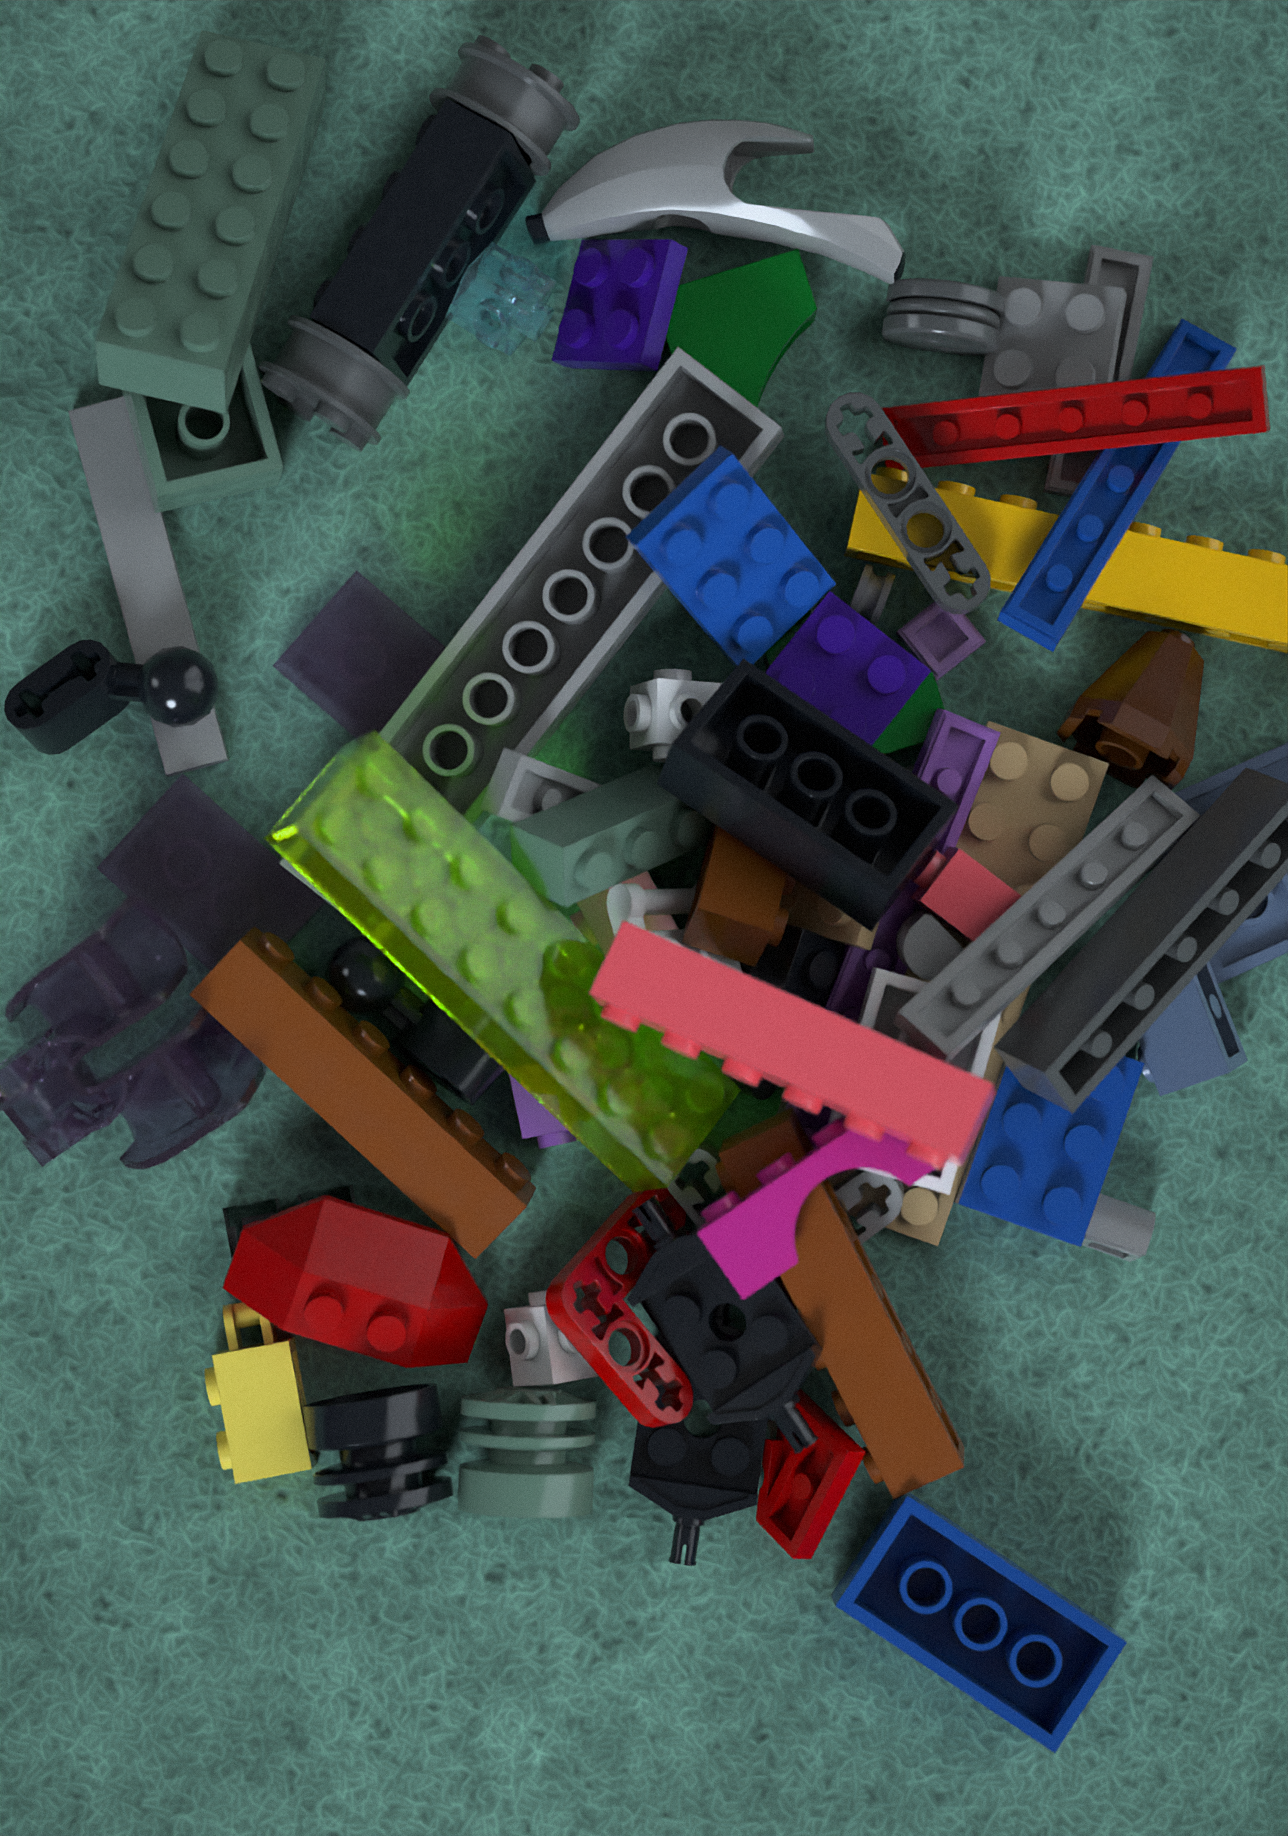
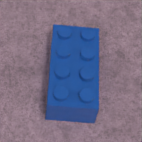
[831,1492,1127,1753]

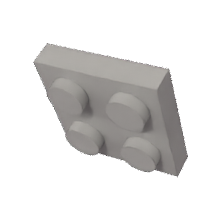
[979,276,1127,396]

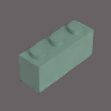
[510,764,707,907]

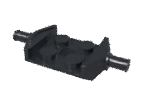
[627,1196,823,1454]
[629,1303,768,1566]

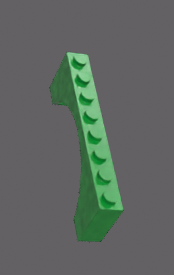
[663,249,945,757]

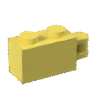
[205,1302,317,1484]

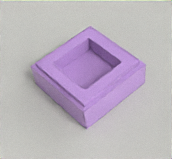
[896,592,986,682]

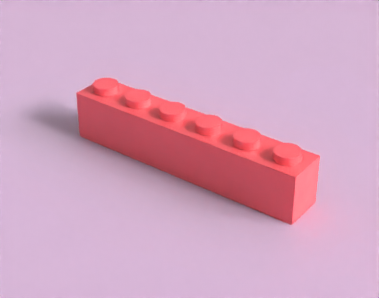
[589,920,996,1170]

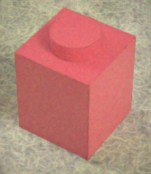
[911,846,1021,943]

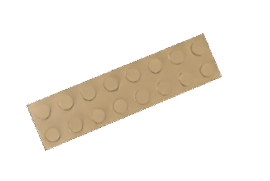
[828,721,1109,1246]

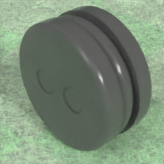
[882,278,1005,356]

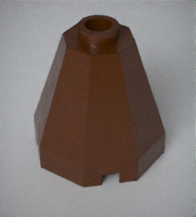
[1056,629,1204,790]

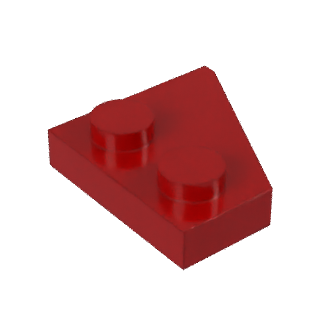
[756,1389,866,1559]

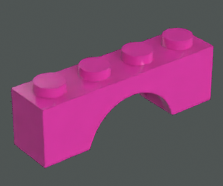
[697,1115,936,1300]

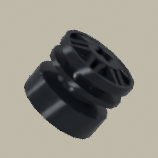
[302,1383,454,1521]

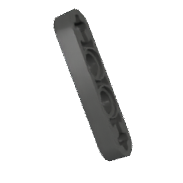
[825,392,990,614]

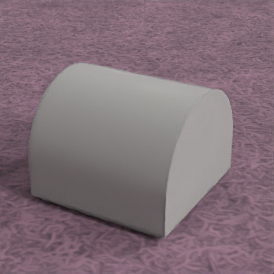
[896,909,964,981]
[1082,1193,1156,1262]

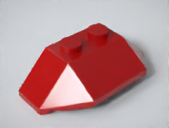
[222,1195,488,1368]

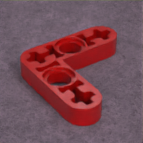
[545,1184,694,1428]

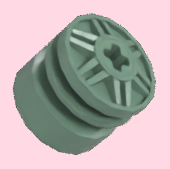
[458,1386,596,1518]

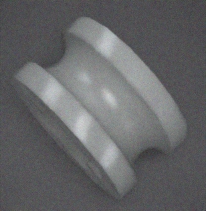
[850,564,896,627]

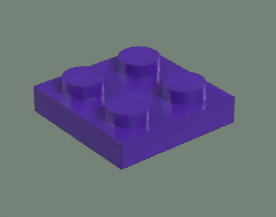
[552,239,688,371]
[765,591,931,746]

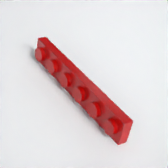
[882,365,1270,470]

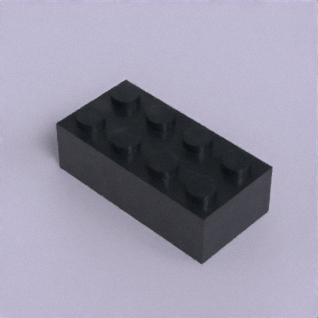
[657,658,959,932]

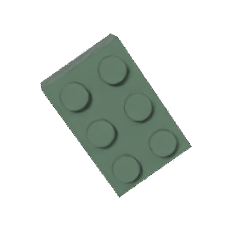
[122,342,283,513]

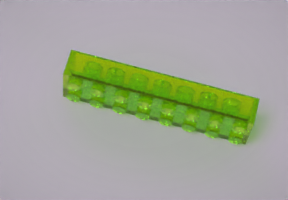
[264,730,741,1192]

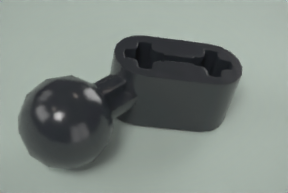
[4,639,218,755]
[325,935,515,1106]

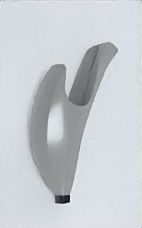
[525,119,906,285]

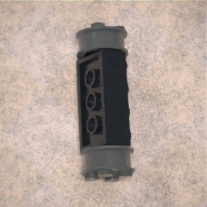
[258,35,580,452]

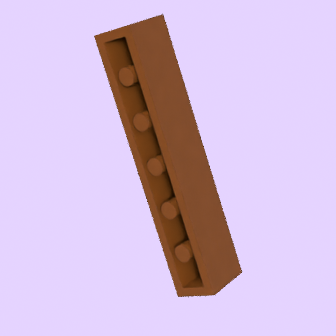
[189,926,536,1259]
[715,1107,965,1499]

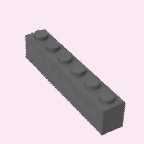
[994,767,1288,1113]

